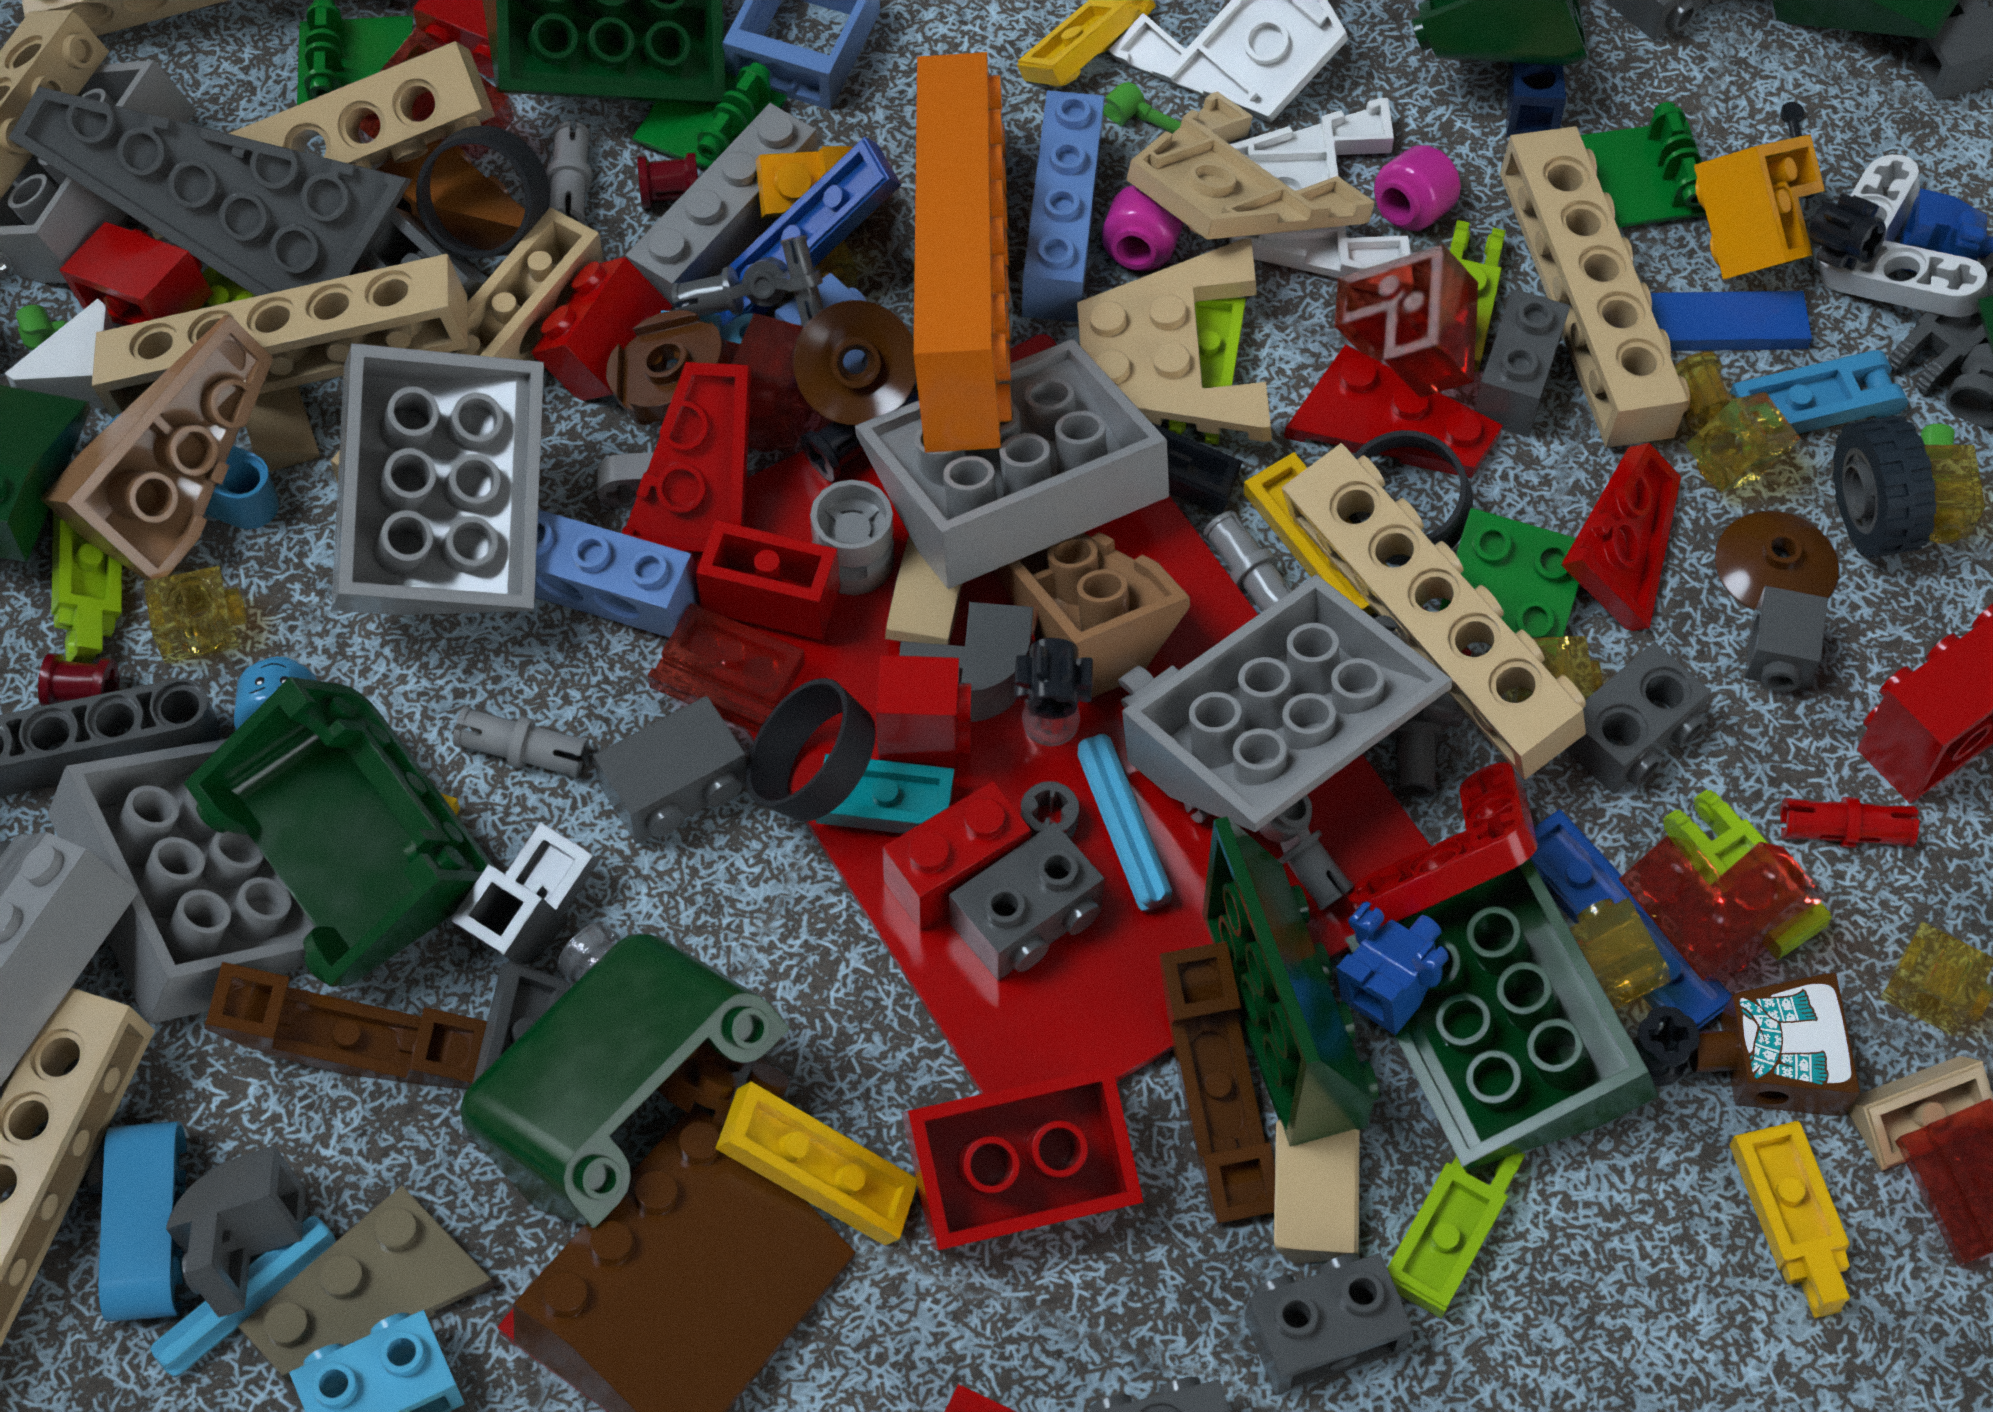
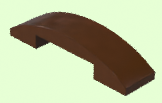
[1159,941,1275,1224]
[204,962,487,1088]

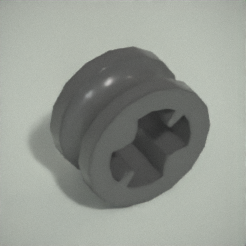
[1020,782,1079,840]

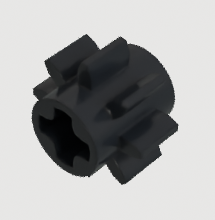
[1809,193,1886,271]
[1014,638,1093,719]

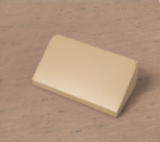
[246,386,320,472]
[1848,1056,1993,1171]
[1274,1120,1360,1263]

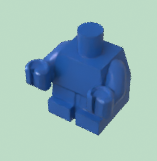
[1900,188,1993,273]
[1336,902,1448,1035]

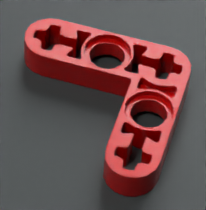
[1348,762,1538,926]

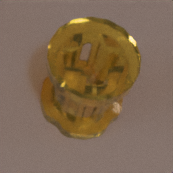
[1674,352,1741,431]

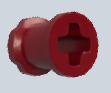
[637,153,698,209]
[38,653,120,706]

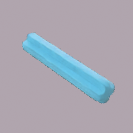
[1077,734,1172,912]
[150,1215,336,1377]

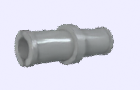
[546,121,592,225]
[1203,511,1292,612]
[453,706,589,779]

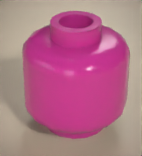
[1374,145,1461,231]
[1101,185,1184,271]

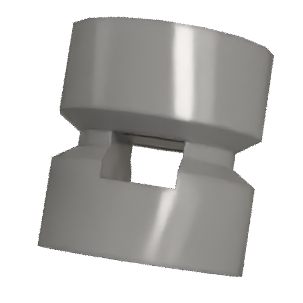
[810,479,894,596]

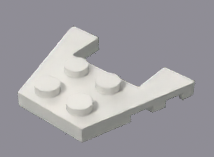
[1109,0,1348,123]
[1229,98,1414,293]

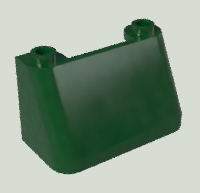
[1412,0,1589,66]
[184,677,494,987]
[460,933,790,1228]

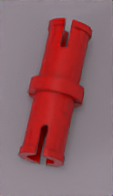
[1780,797,1919,848]

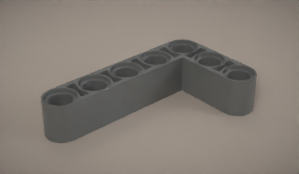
[0,679,220,797]

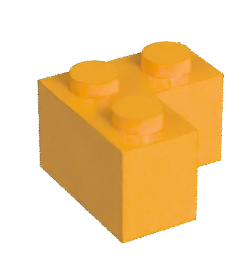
[1694,134,1825,280]

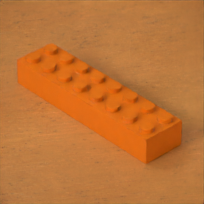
[914,52,1012,453]

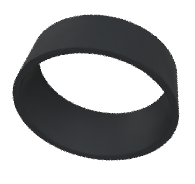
[416,126,550,258]
[1349,430,1473,566]
[746,678,875,822]

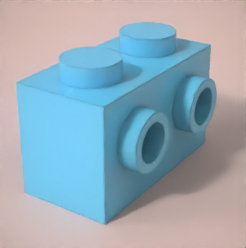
[289,1310,465,1412]

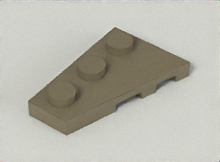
[238,1185,495,1382]

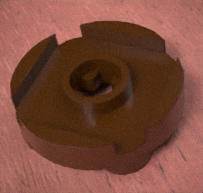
[606,310,730,425]
[657,1040,789,1126]

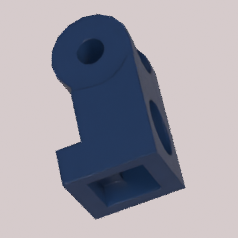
[1506,62,1566,137]

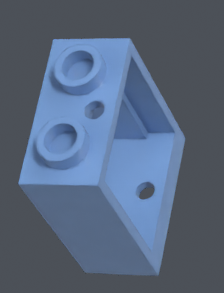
[722,0,880,110]

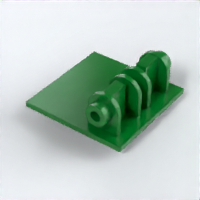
[297,0,413,105]
[632,62,787,170]
[1580,102,1707,228]
[1439,508,1579,661]

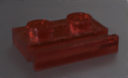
[647,603,805,733]
[1895,1098,1993,1267]

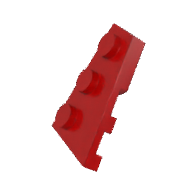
[1284,344,1503,478]
[621,362,751,552]
[1561,443,1681,631]

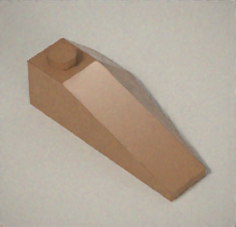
[40,315,274,587]
[994,532,1190,698]

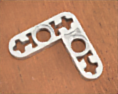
[1818,154,1988,317]

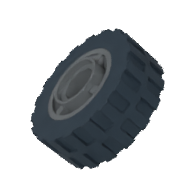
[1833,416,1936,558]

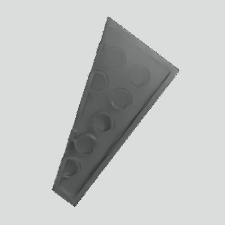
[9,86,412,296]

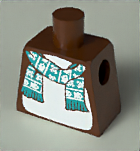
[1689,973,1860,1116]

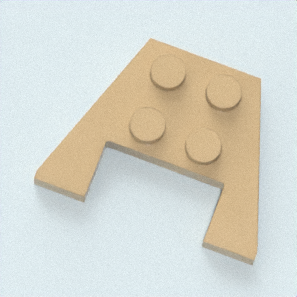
[1127,91,1375,240]
[1077,238,1272,442]

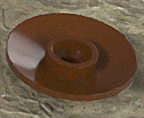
[793,300,916,425]
[1715,511,1839,611]

